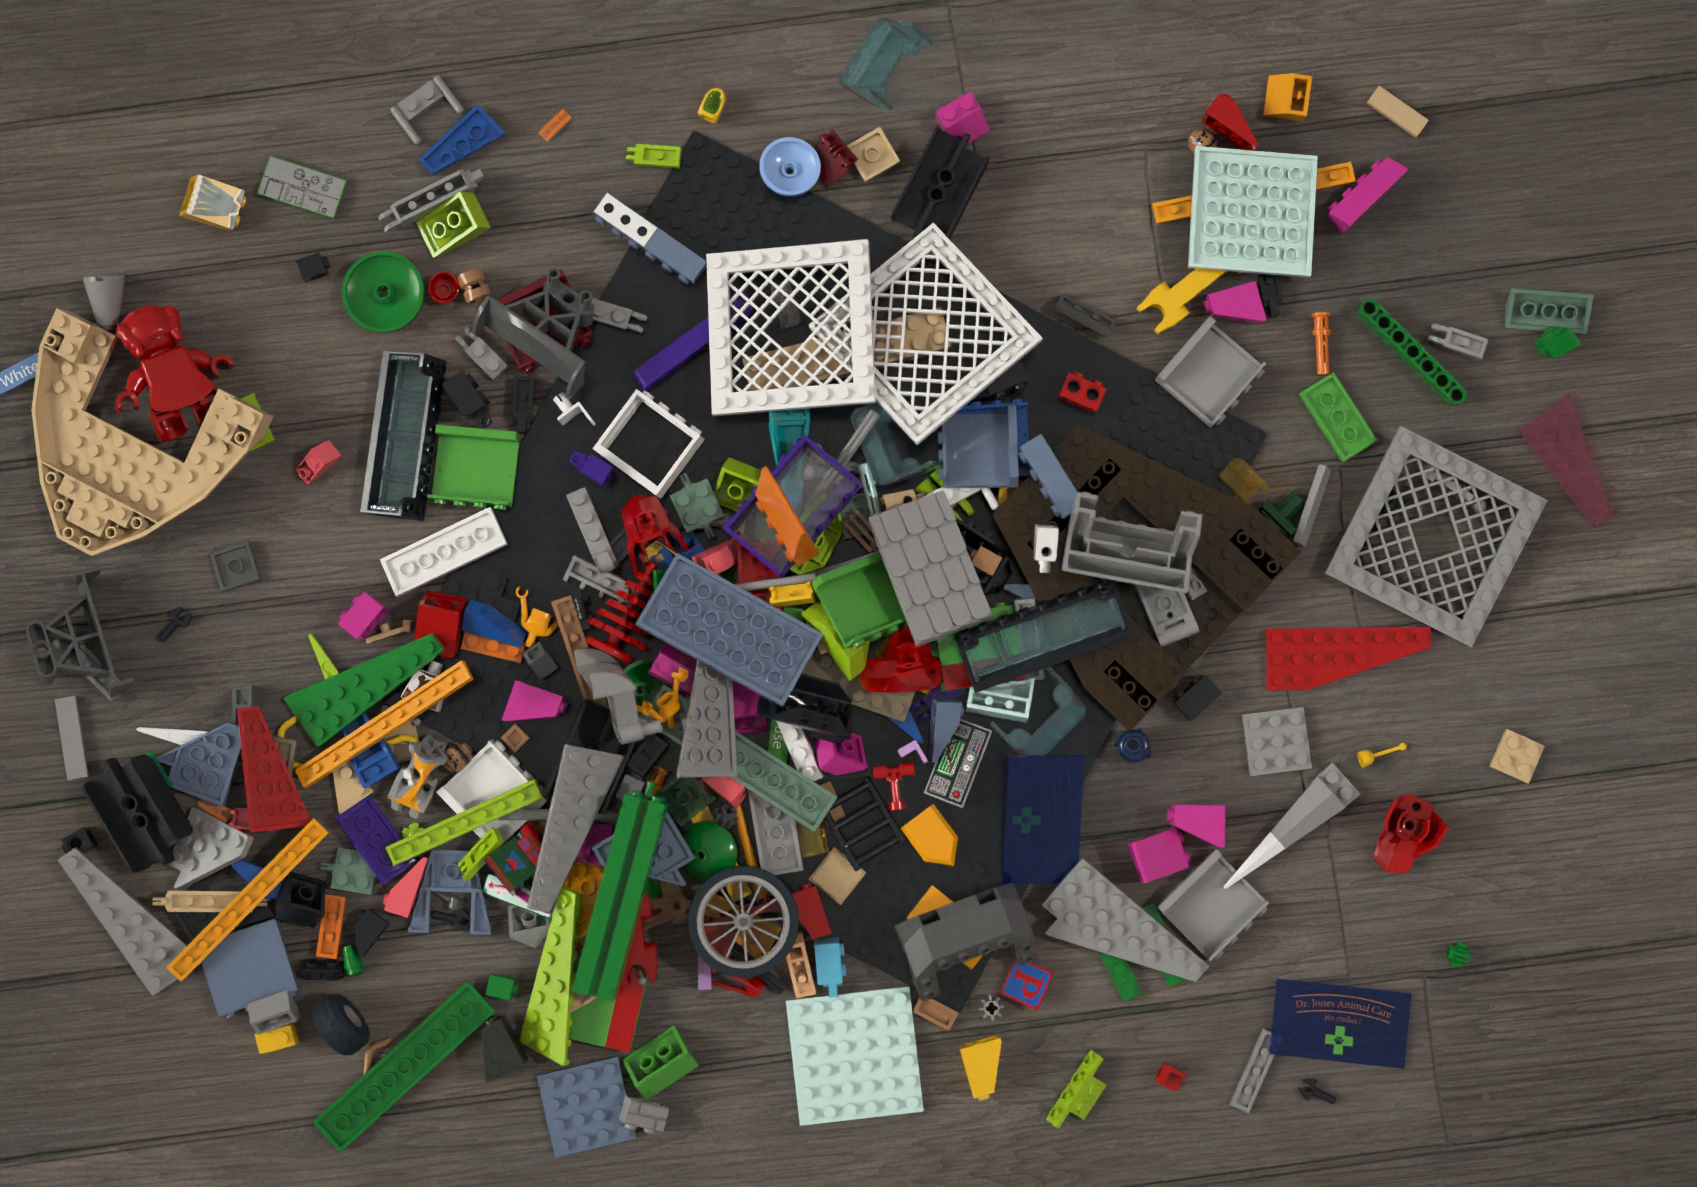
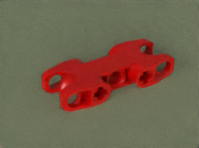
[621,890,658,987]

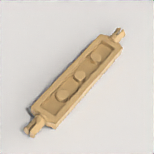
[153,891,268,913]

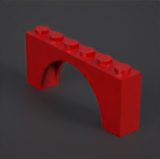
[704,883,831,974]

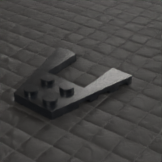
[173,865,275,942]

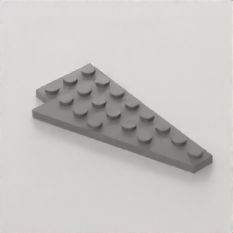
[1042,857,1209,982]

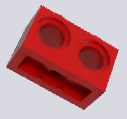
[1058,372,1107,414]

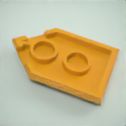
[900,804,958,866]

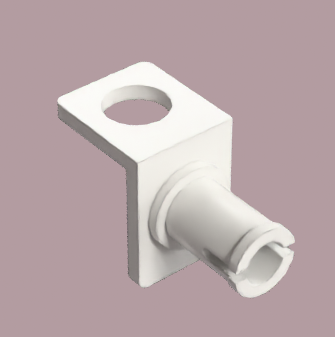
[553,392,596,426]

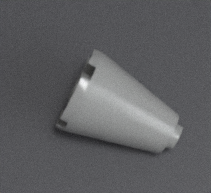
[83,275,125,330]

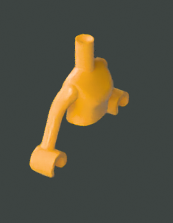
[516,586,578,648]
[636,667,688,728]

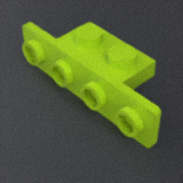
[1046,1050,1107,1128]

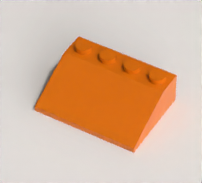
[755,466,820,567]

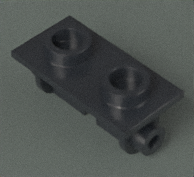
[300,958,345,981]

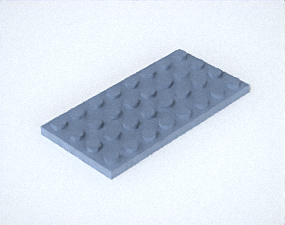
[636,553,823,707]

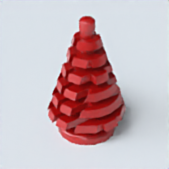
[585,561,658,664]

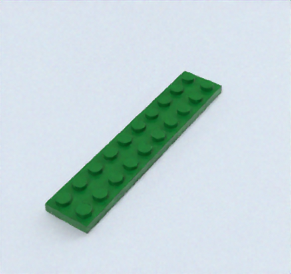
[313,980,496,1152]

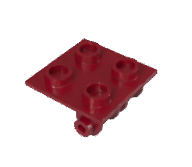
[813,129,858,187]

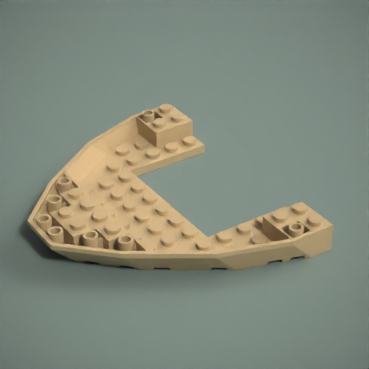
[31,308,274,556]

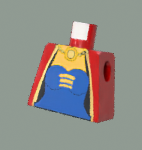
[637,537,683,578]

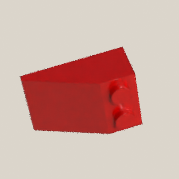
[1201,93,1258,151]

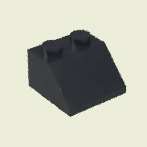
[275,871,325,928]

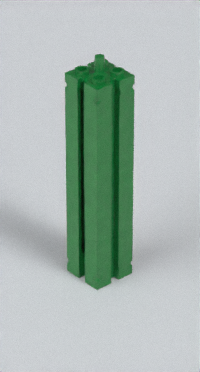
[572,781,669,1002]

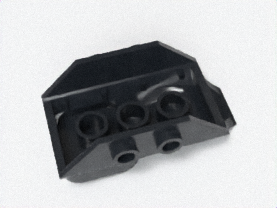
[955,517,1012,596]
[757,674,852,744]

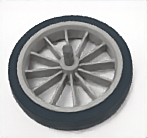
[688,866,799,977]

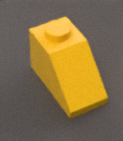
[254,1023,300,1054]

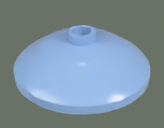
[759,137,821,196]

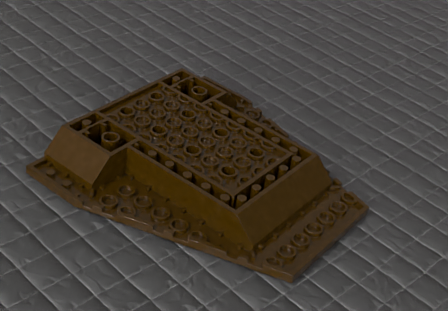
[992,425,1301,732]

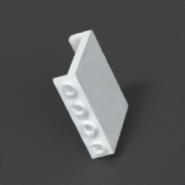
[437,739,550,843]

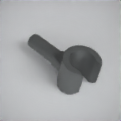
[434,891,461,910]

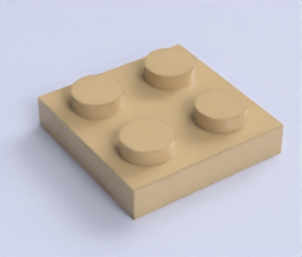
[847,127,900,183]
[1489,729,1545,784]

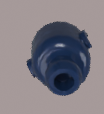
[1114,728,1152,764]

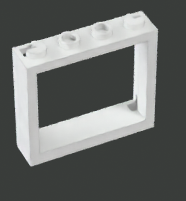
[593,389,705,499]

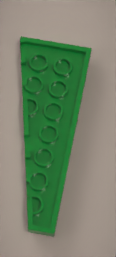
[284,633,446,748]

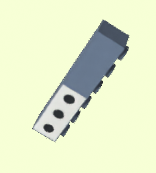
[593,192,707,285]

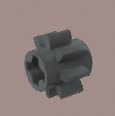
[712,804,739,829]

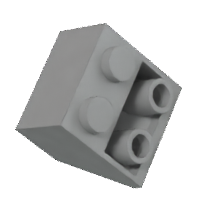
[248,990,303,1035]

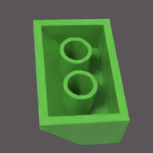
[622,1025,699,1100]

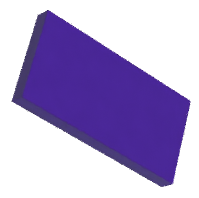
[335,795,417,886]

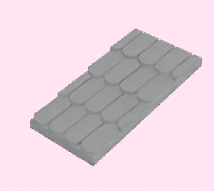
[868,490,992,647]

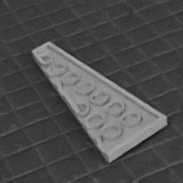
[677,660,737,778]
[58,847,201,996]

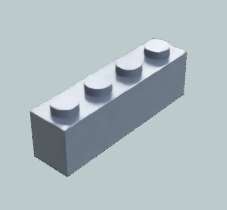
[1018,434,1077,520]

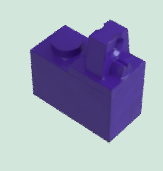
[569,451,616,489]

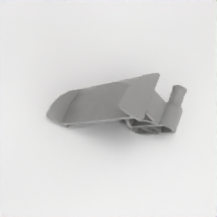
[574,648,662,745]

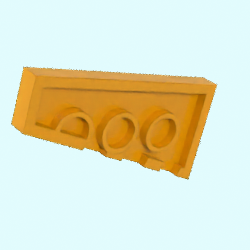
[705,893,781,959]

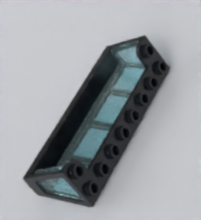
[360,351,447,522]
[954,579,1133,693]

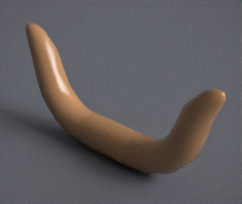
[363,1037,392,1075]

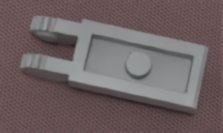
[592,298,647,333]
[1427,323,1488,360]
[455,327,508,380]

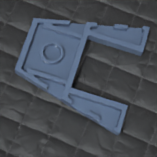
[408,850,492,935]

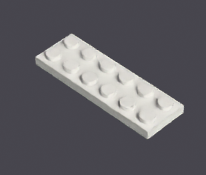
[380,507,508,597]

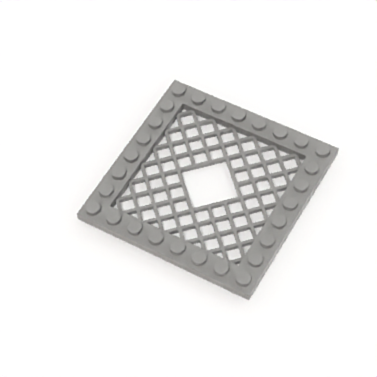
[1324,426,1548,647]

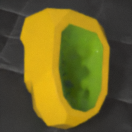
[698,88,726,124]

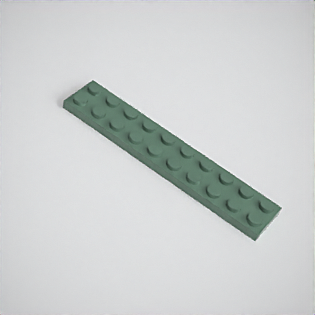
[651,685,838,833]

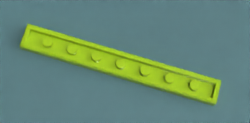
[385,779,544,866]

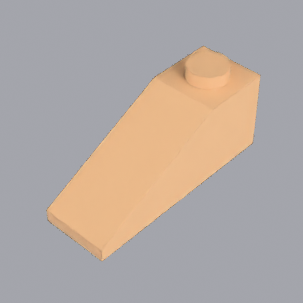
[786,929,816,999]

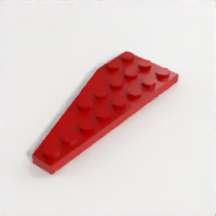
[1265,627,1431,691]

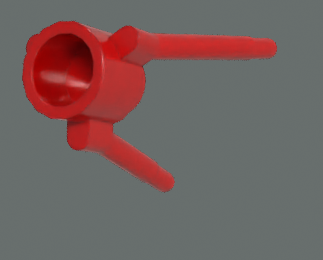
[712,957,765,997]

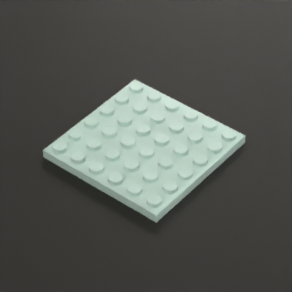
[1188,146,1318,278]
[786,986,924,1126]

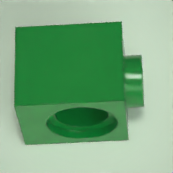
[485,973,519,1001]

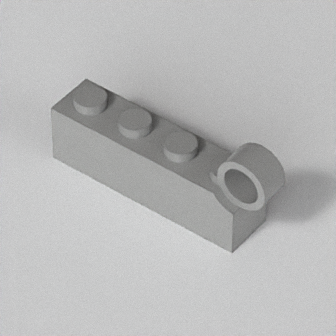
[566,487,620,574]

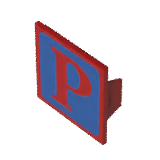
[1000,957,1054,1011]

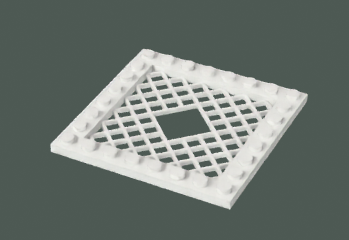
[809,223,1042,445]
[706,239,876,416]

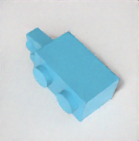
[814,937,846,998]

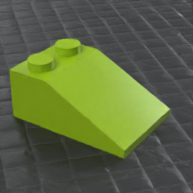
[416,192,491,258]

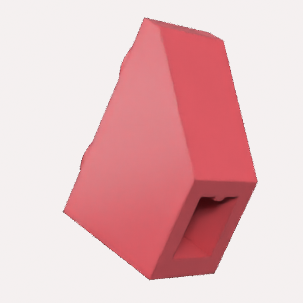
[295,440,341,486]

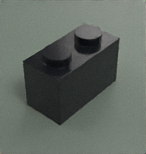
[1173,675,1222,721]

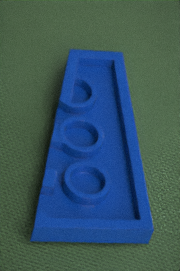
[418,104,506,176]

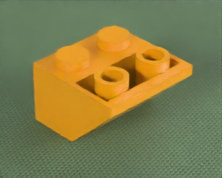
[1263,73,1313,122]

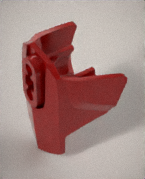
[621,495,690,573]
[860,626,942,692]
[1373,794,1449,873]

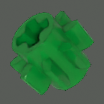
[1445,941,1471,968]

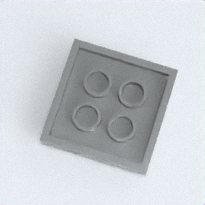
[1241,707,1312,776]

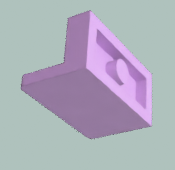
[897,740,928,763]

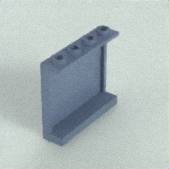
[201,918,302,1018]

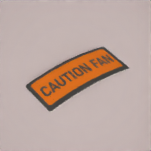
[537,107,574,144]
[195,798,233,824]

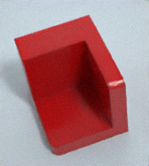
[1154,1062,1187,1092]

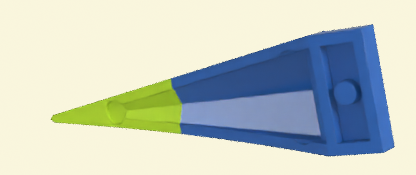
[308,633,400,789]

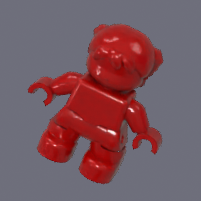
[115,304,233,443]

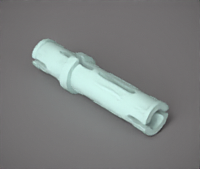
[857,462,882,517]

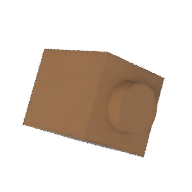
[970,546,1002,578]

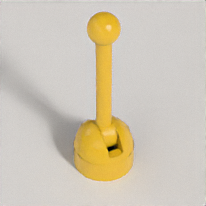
[1357,743,1407,768]

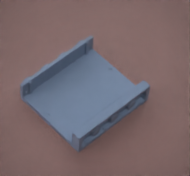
[938,405,1019,488]

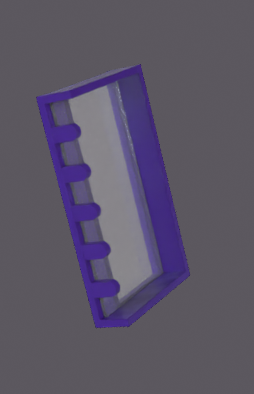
[723,435,863,578]

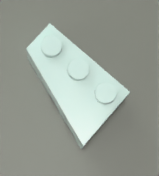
[965,678,1035,723]

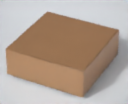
[501,723,530,753]

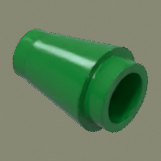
[342,945,365,977]

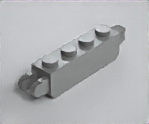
[378,169,485,232]

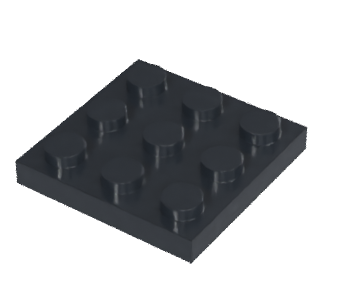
[651,428,732,494]

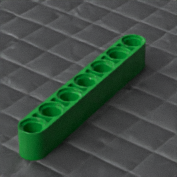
[1358,299,1467,407]

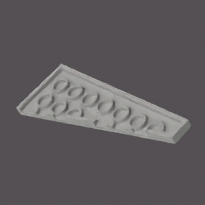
[527,744,624,912]

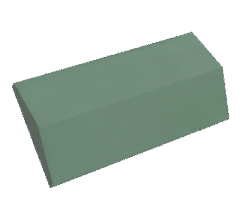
[1505,287,1594,334]

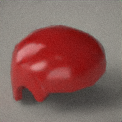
[428,272,459,304]

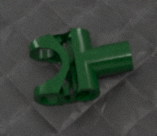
[1258,492,1305,538]

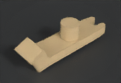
[365,620,413,644]

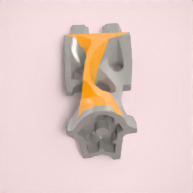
[388,734,448,819]

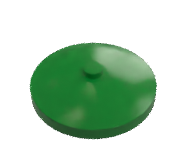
[342,251,425,333]

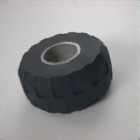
[312,994,370,1056]

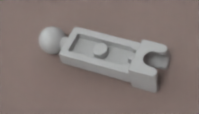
[1418,463,1487,513]

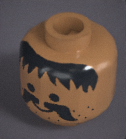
[1188,128,1218,153]
[443,742,473,772]

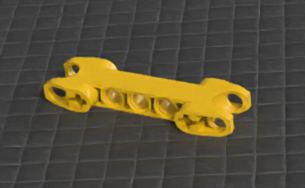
[1136,269,1242,335]

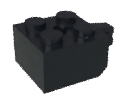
[973,359,1029,401]
[442,370,493,429]

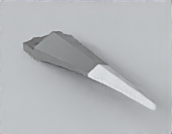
[1224,763,1360,889]

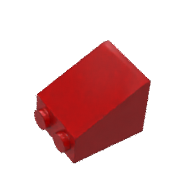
[414,591,468,659]

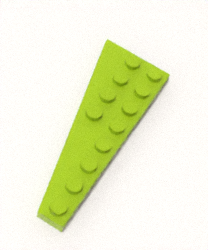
[519,886,581,1066]

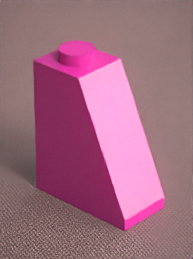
[1204,281,1267,324]

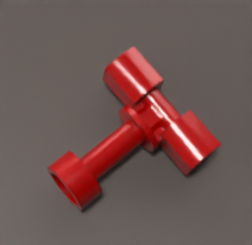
[872,762,915,811]

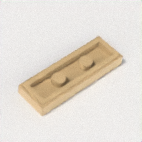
[1366,86,1429,138]

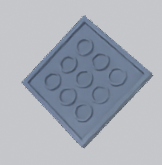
[537,1056,637,1158]

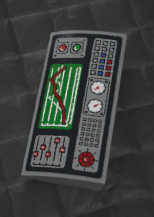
[924,719,992,808]

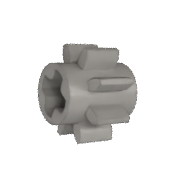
[978,994,1004,1021]

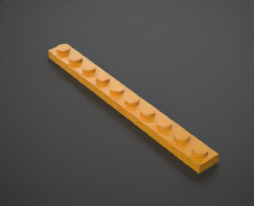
[1152,162,1356,225]
[295,661,474,788]
[166,818,329,982]

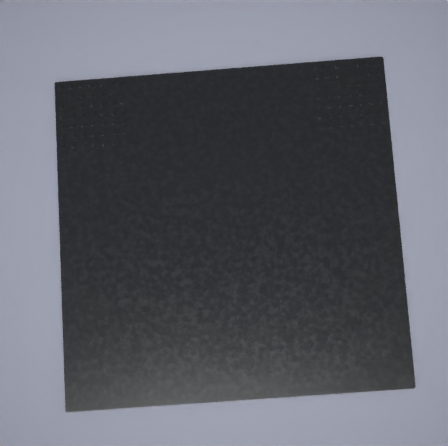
[383,131,1266,1012]

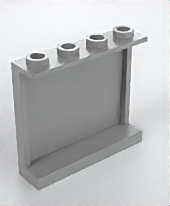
[1155,316,1266,428]
[1156,849,1269,961]

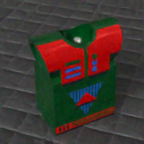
[484,821,542,896]

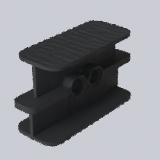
[891,126,989,240]
[542,699,636,814]
[82,754,193,873]

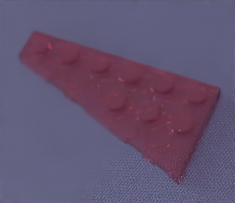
[1519,393,1613,528]

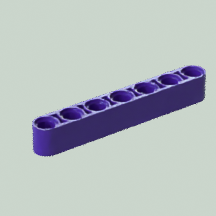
[631,292,756,391]

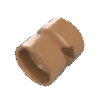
[457,268,492,305]

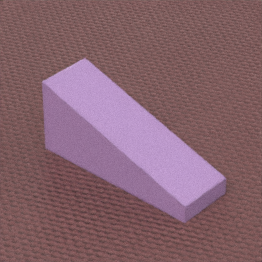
[698,955,712,990]

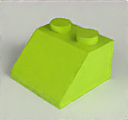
[714,457,762,512]

